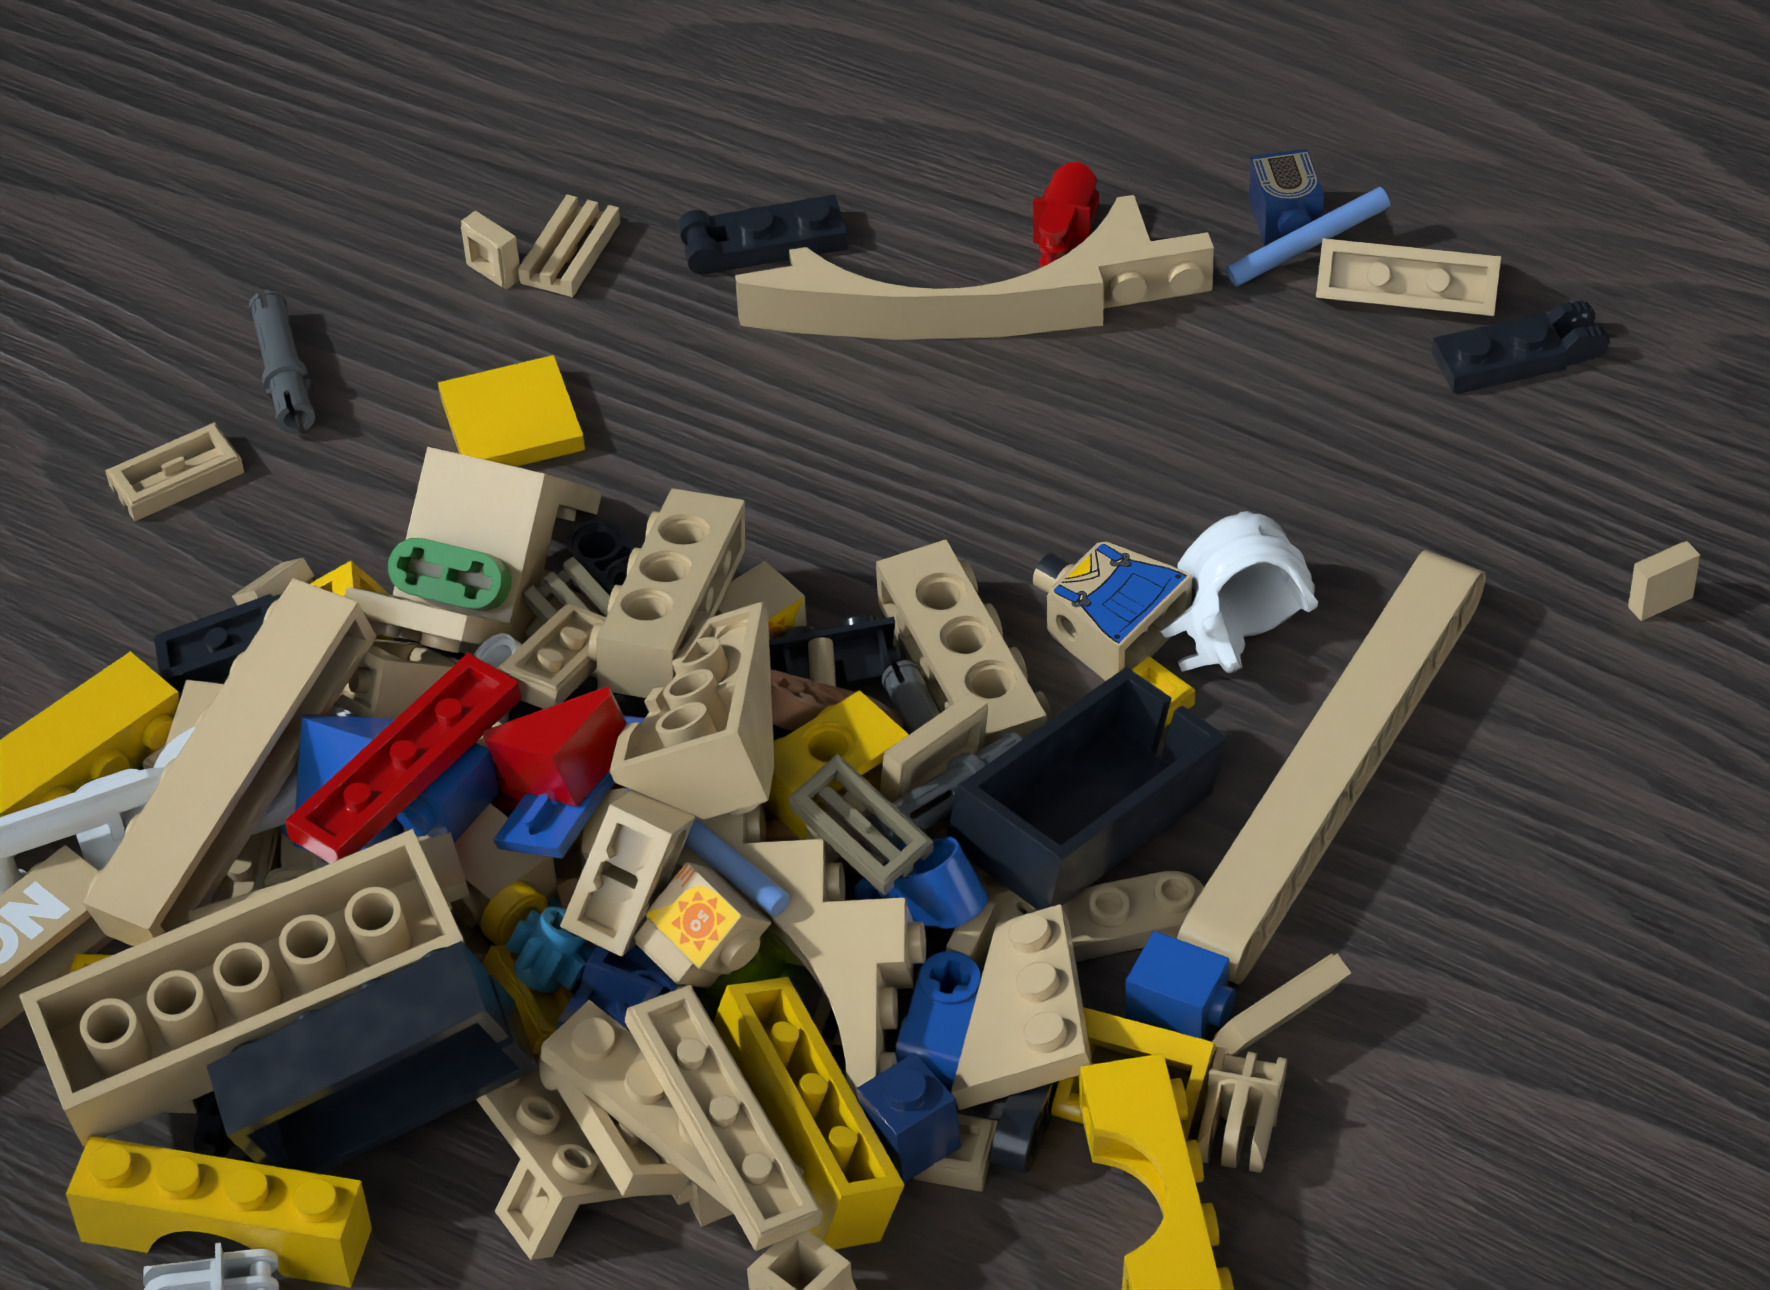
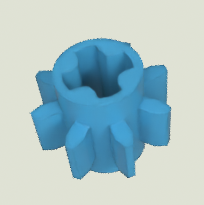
[506,907,594,993]

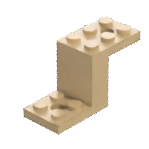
[345,447,602,655]

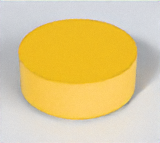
[481,881,548,946]

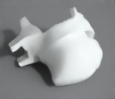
[1161,511,1318,673]

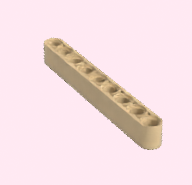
[1177,550,1486,985]

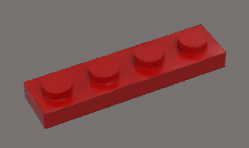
[285,653,521,863]

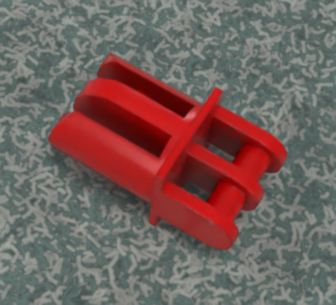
[1033,161,1100,268]

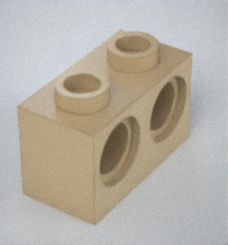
[560,789,696,957]

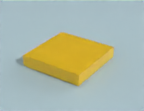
[438,355,585,467]

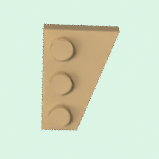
[951,904,1093,1110]

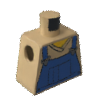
[1033,541,1192,681]

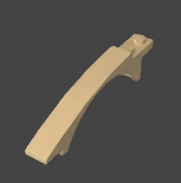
[735,195,1214,340]

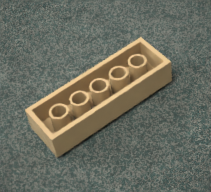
[19,829,465,1147]

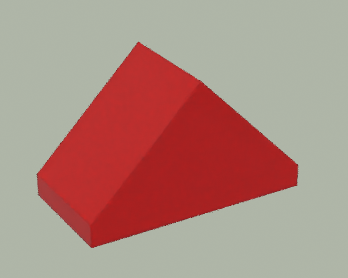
[483,686,627,807]

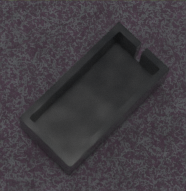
[946,666,1228,911]
[206,941,538,1174]

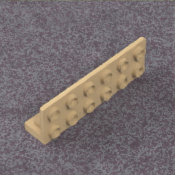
[450,910,635,1260]

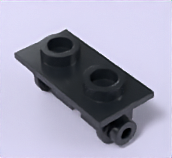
[769,615,902,686]

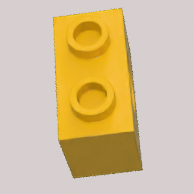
[762,690,909,840]

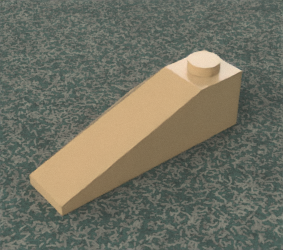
[610,601,775,820]

